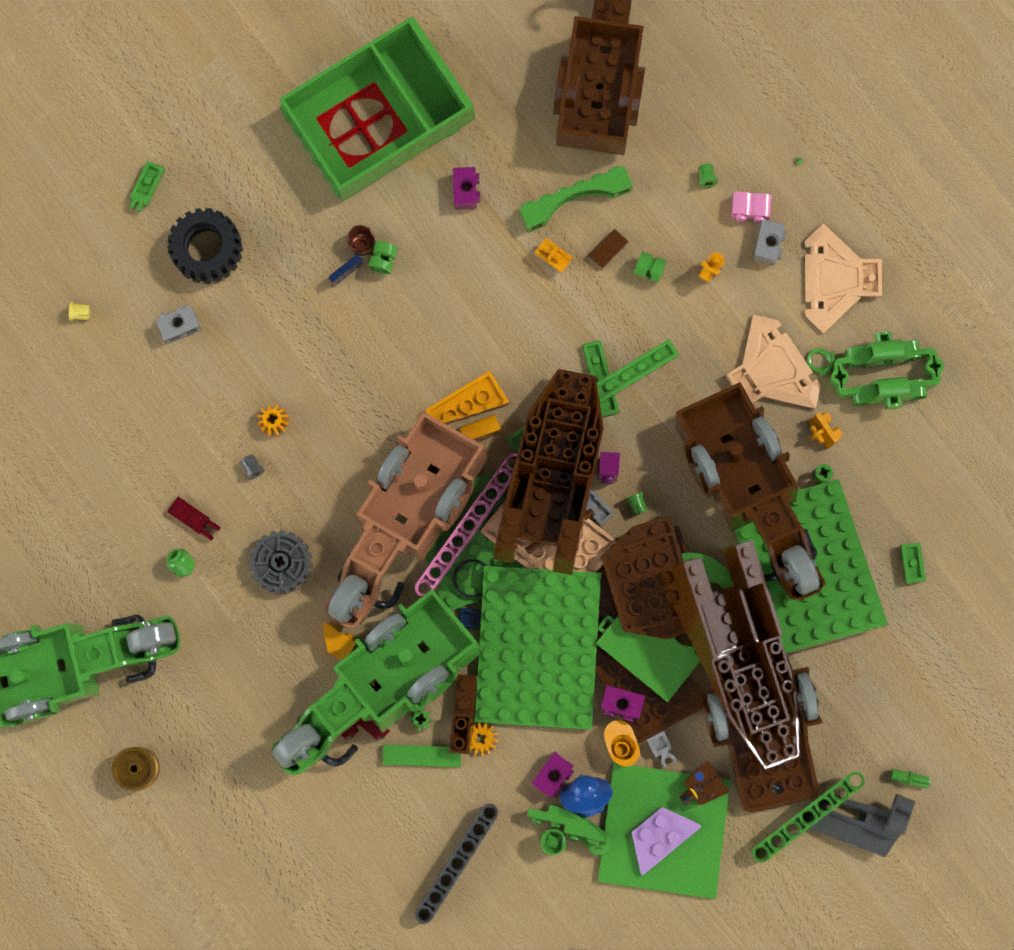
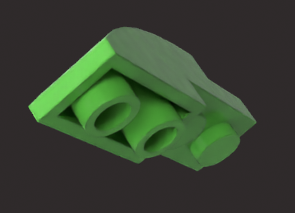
[527,805,605,845]

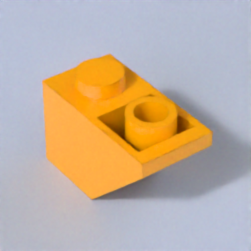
[322,622,358,661]

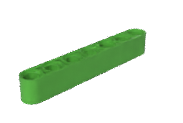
[752,772,865,863]

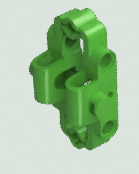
[829,331,944,410]

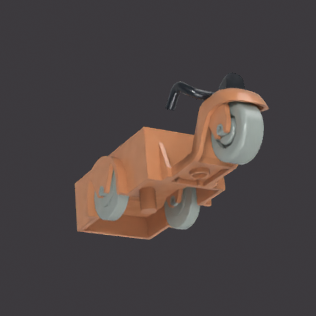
[324,412,487,628]

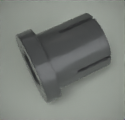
[240,454,265,480]

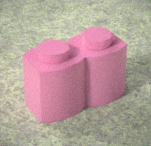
[731,192,772,223]

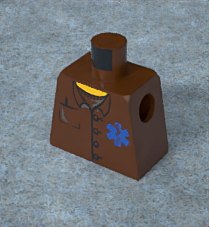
[679,760,729,806]

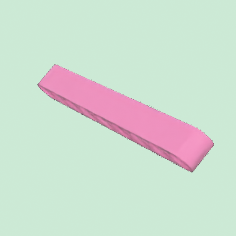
[415,453,518,597]

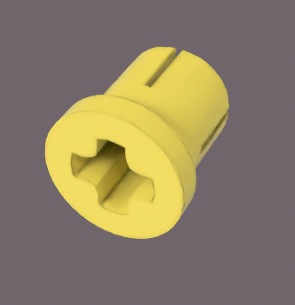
[69,302,90,321]

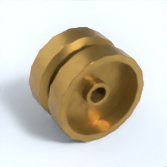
[111,747,160,791]

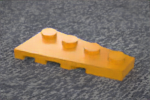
[425,371,510,424]

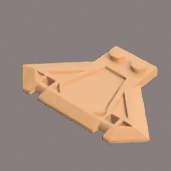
[805,224,882,334]
[726,314,821,409]

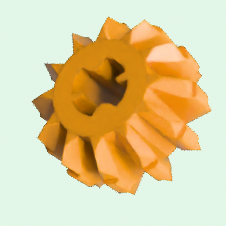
[257,404,289,436]

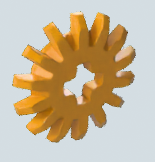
[469,722,499,756]

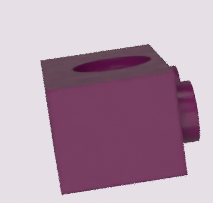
[453,167,480,209]
[598,452,620,484]
[600,686,645,722]
[531,752,574,798]

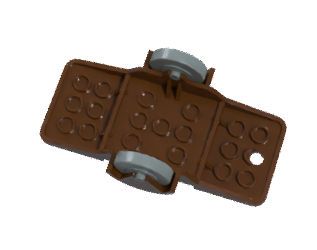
[701,654,823,812]

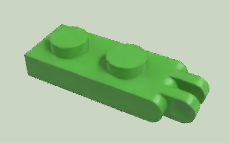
[130,161,165,212]

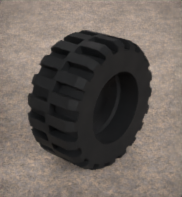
[167,208,243,284]

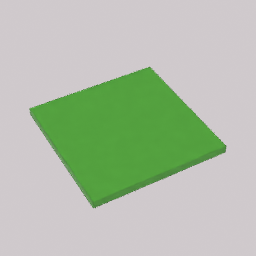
[598,763,730,899]

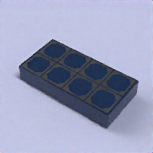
[328,254,363,287]

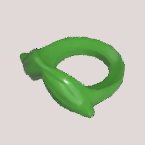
[807,348,835,377]

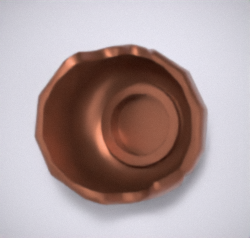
[347,224,376,256]

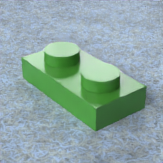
[900,543,926,584]

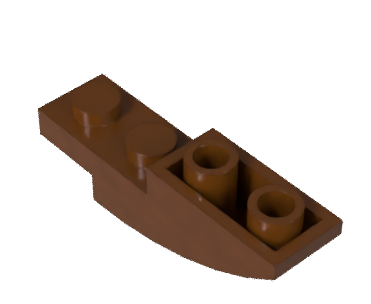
[449,674,478,754]

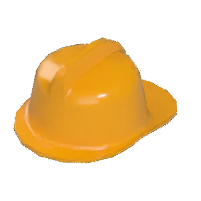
[604,720,640,767]

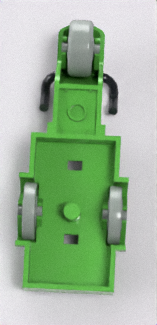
[272,589,480,776]
[0,614,180,728]

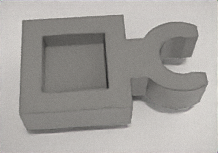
[646,730,676,767]

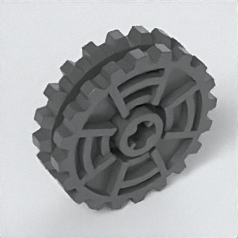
[248,530,313,594]

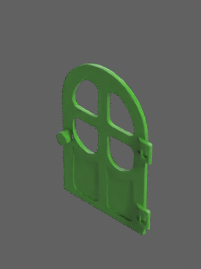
[596,553,733,702]

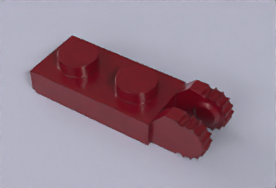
[167,496,221,541]

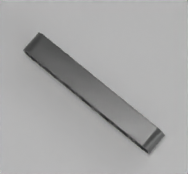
[415,804,498,924]

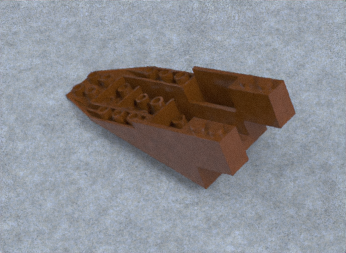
[494,369,604,576]
[671,540,799,770]

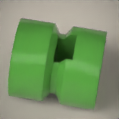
[368,241,398,275]
[634,251,667,283]
[540,828,566,855]

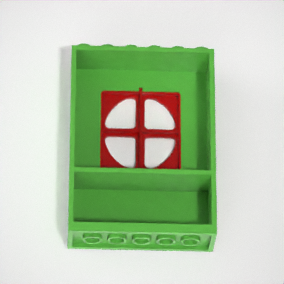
[279,16,475,201]

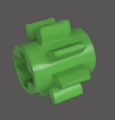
[409,708,434,732]

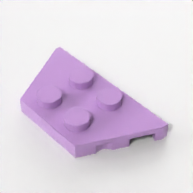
[631,807,701,875]

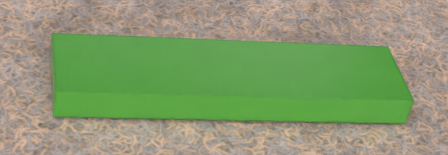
[582,340,620,418]
[383,745,461,767]

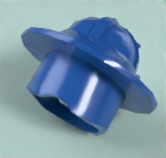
[560,774,613,818]

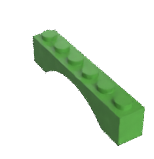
[520,166,633,233]

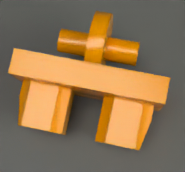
[534,238,573,273]
[698,252,725,282]
[808,412,843,449]

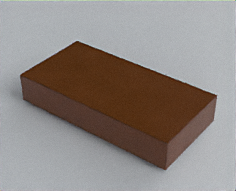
[589,229,629,269]

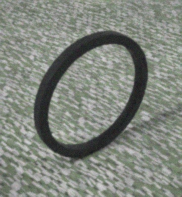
[453,559,487,598]

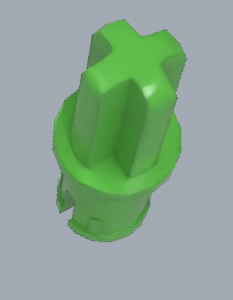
[889,768,930,788]

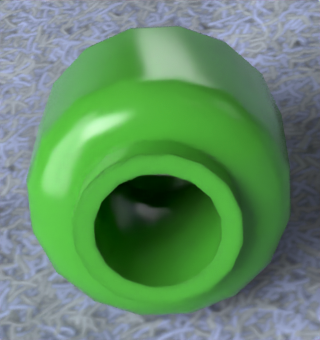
[166,549,195,577]

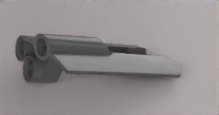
[798,794,915,857]

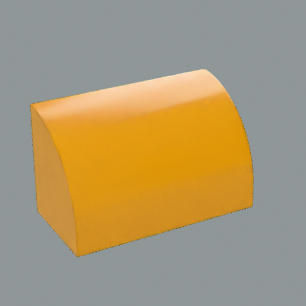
[459,415,501,442]

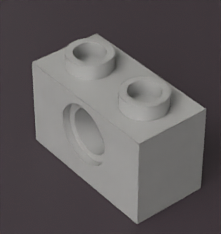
[753,220,787,265]
[156,305,202,345]

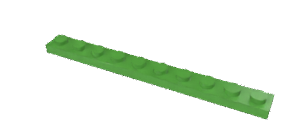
[506,339,679,454]

